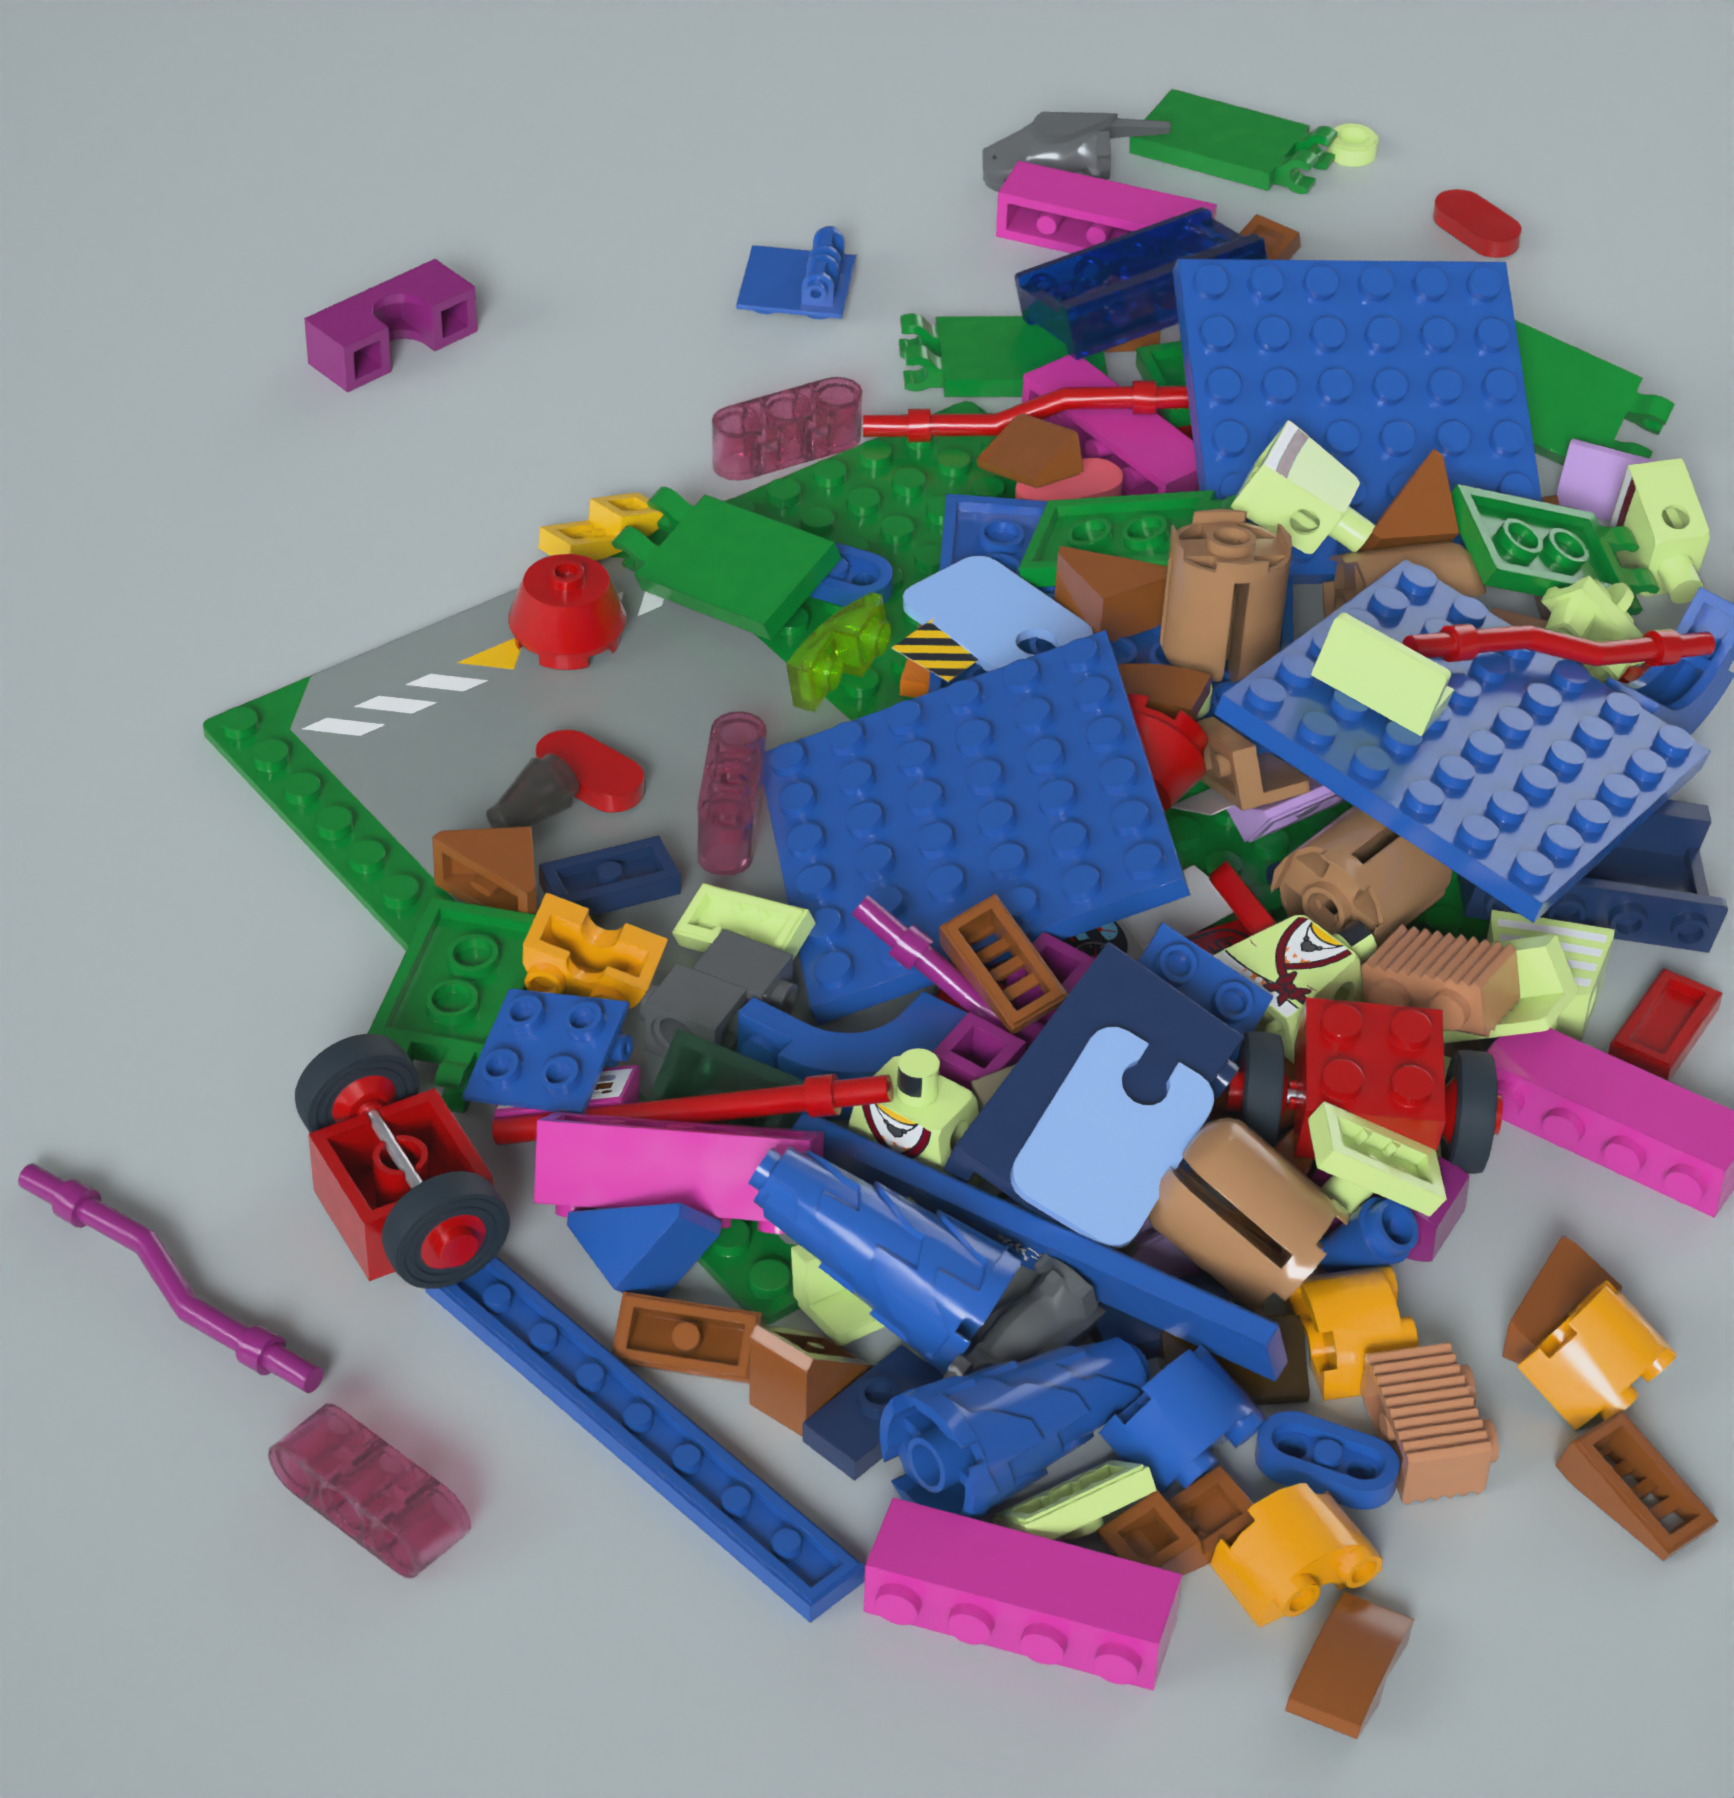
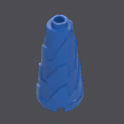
[748,1146,1025,1375]
[879,1337,1150,1521]

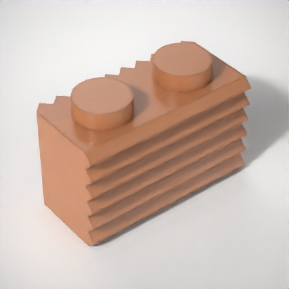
[1360,924,1520,1038]
[1360,1342,1499,1505]

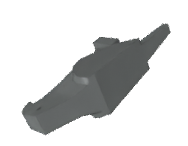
[982,112,1170,192]
[942,1240,1139,1379]

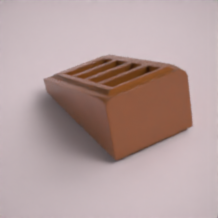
[939,893,1068,1035]
[1555,1410,1718,1562]

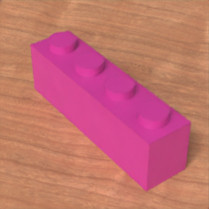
[996,161,1217,276]
[1022,352,1199,496]
[1486,1028,1734,1218]
[534,1112,824,1234]
[864,1497,1182,1691]

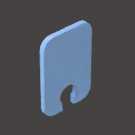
[903,556,1093,672]
[1010,1027,1214,1249]

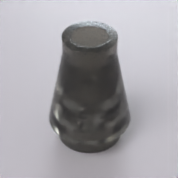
[486,754,580,828]

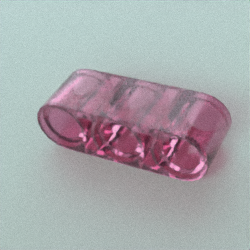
[712,377,863,481]
[697,711,767,876]
[268,1403,471,1579]

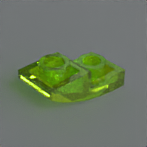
[786,592,891,712]

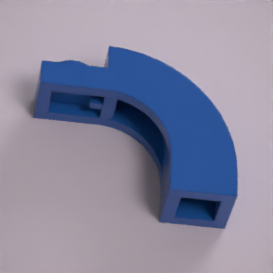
[1605,587,1734,735]
[737,991,968,1120]

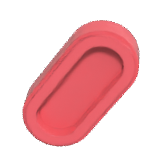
[1015,458,1123,501]

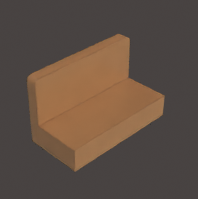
[1196,716,1311,811]

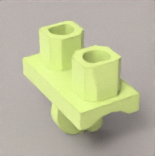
[1541,576,1645,684]

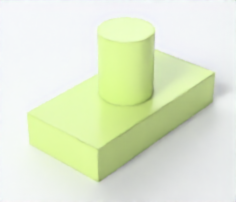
[1308,1101,1447,1216]

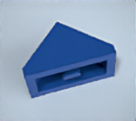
[567,1203,722,1298]

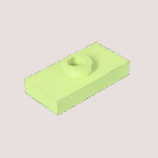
[672,883,816,960]
[992,1460,1157,1540]

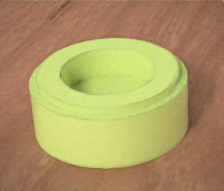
[1326,123,1379,167]

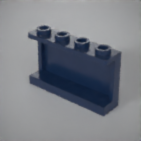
[1458,800,1728,953]
[944,941,1244,1234]

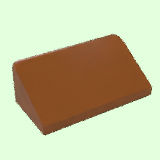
[977,414,1084,488]
[1502,1235,1622,1364]
[612,1292,766,1384]

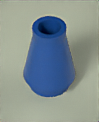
[1319,1197,1419,1273]

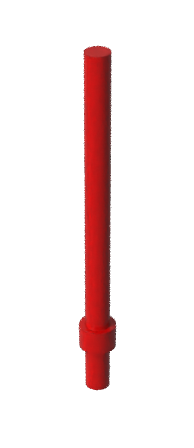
[492,1074,894,1145]

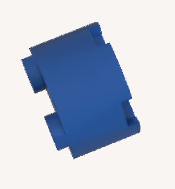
[1099,1344,1268,1495]

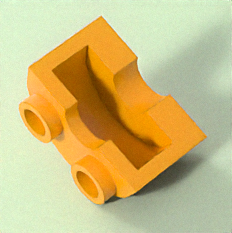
[522,893,668,1010]
[1286,1265,1419,1401]
[1517,1280,1678,1431]
[1210,1483,1383,1628]

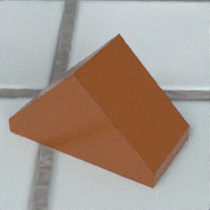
[1357,449,1459,552]
[1054,546,1167,642]
[432,826,537,915]
[749,1324,874,1436]

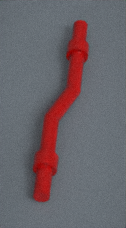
[863,381,1189,443]
[1402,623,1715,667]

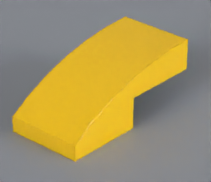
[538,492,664,561]

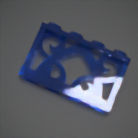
[1014,207,1267,360]

